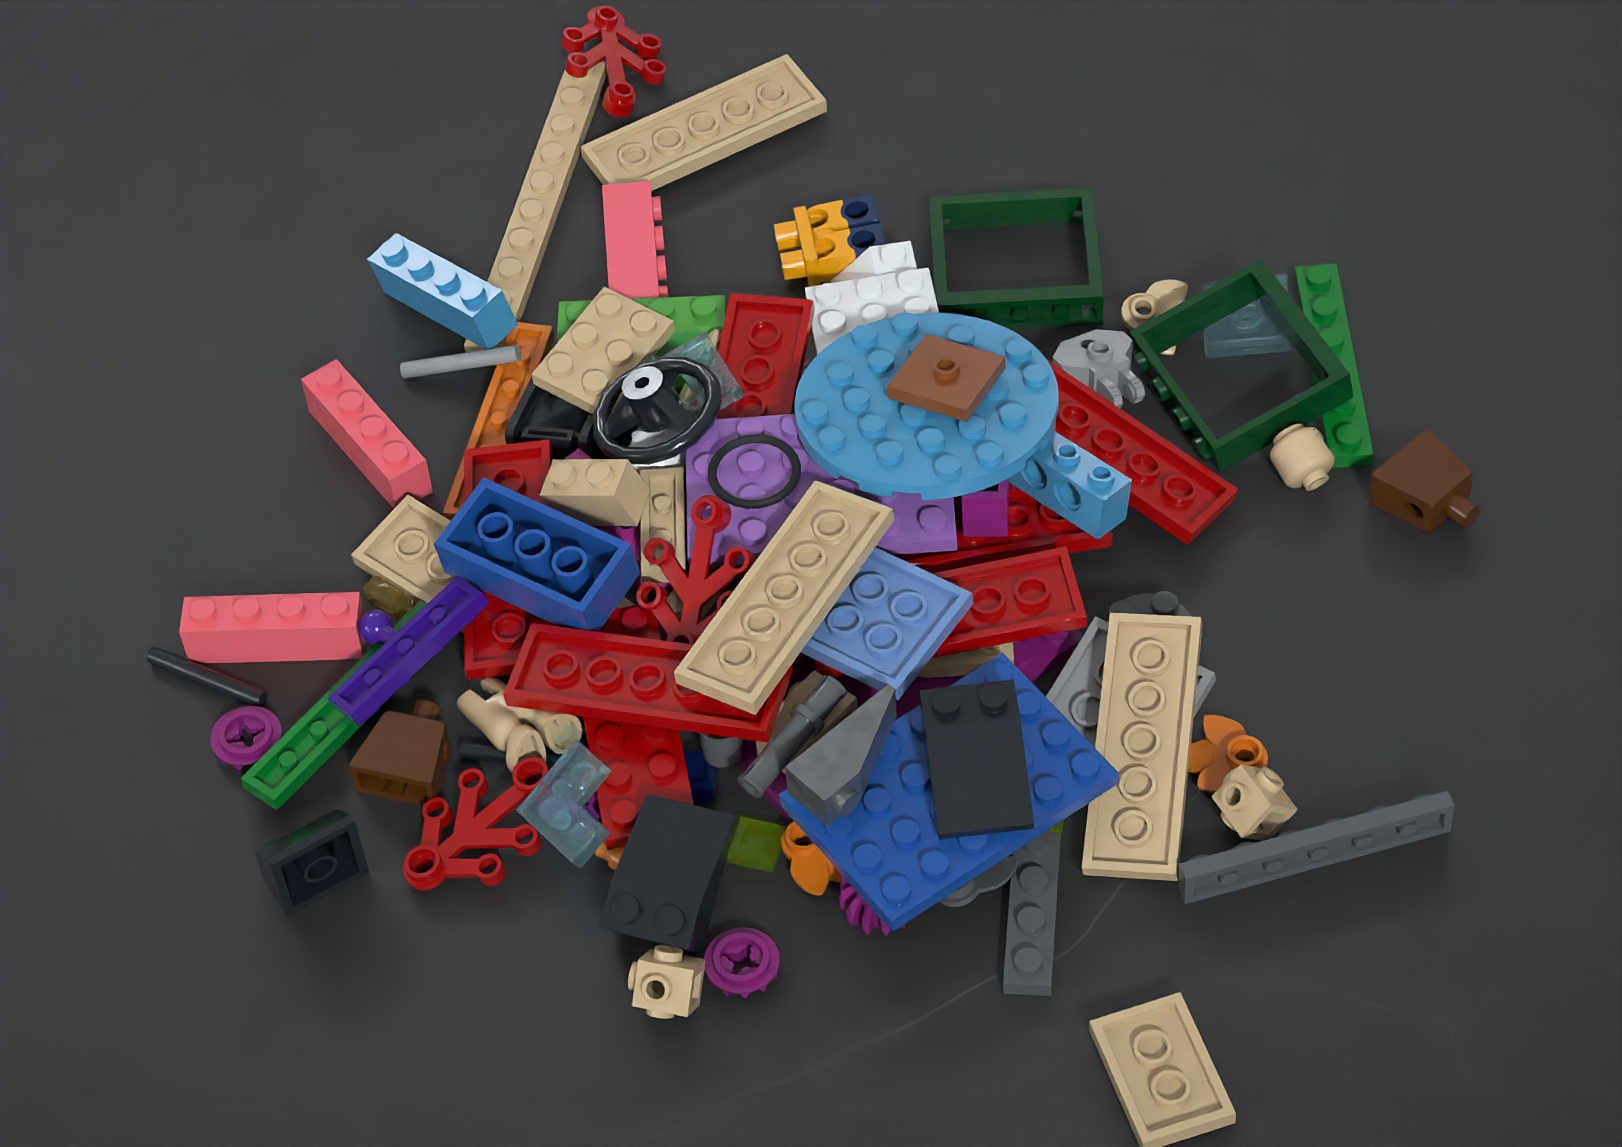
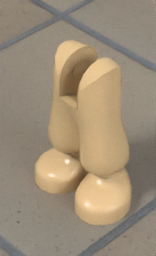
[457,677,582,773]

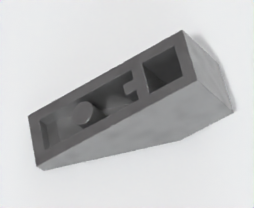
[785,684,897,827]

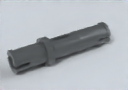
[737,675,847,798]

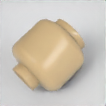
[1270,424,1335,491]

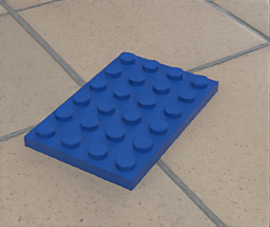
[779,653,1119,932]

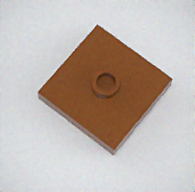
[887,334,1006,422]

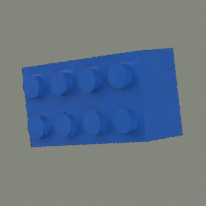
[434,477,640,632]

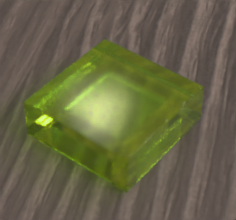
[728,816,786,873]

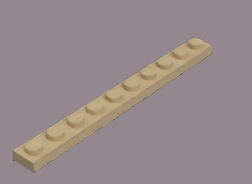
[464,61,607,353]

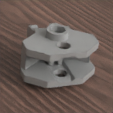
[1052,329,1146,409]

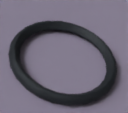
[708,434,801,509]

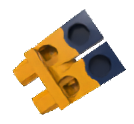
[774,193,886,287]

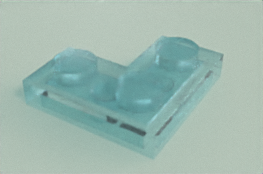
[516,739,612,868]

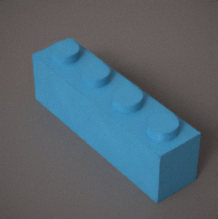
[367,233,518,349]

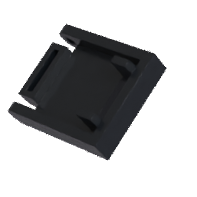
[505,377,595,453]

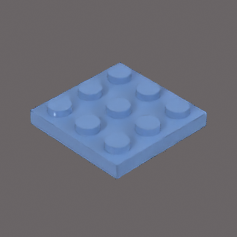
[801,547,973,700]

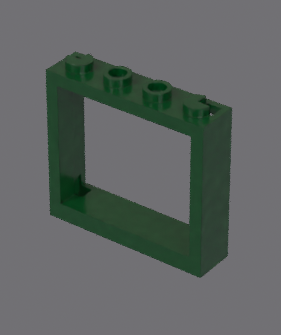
[929,187,1104,329]
[1130,258,1354,472]

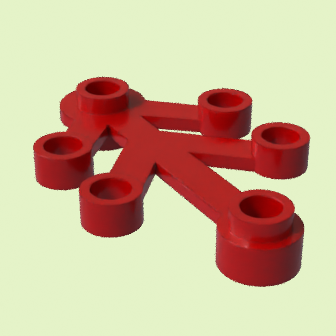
[561,5,667,117]
[636,495,755,645]
[403,757,553,891]

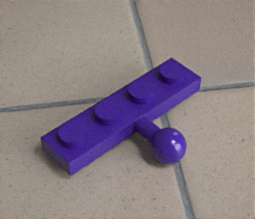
[328,576,489,726]

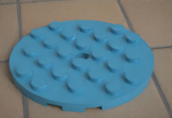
[795,313,1059,500]

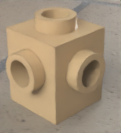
[1211,764,1298,841]
[628,945,706,1019]

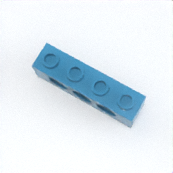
[1010,431,1132,540]

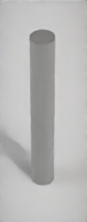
[400,345,522,379]

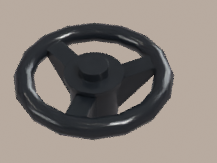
[592,357,722,465]

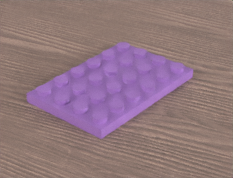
[686,414,957,569]

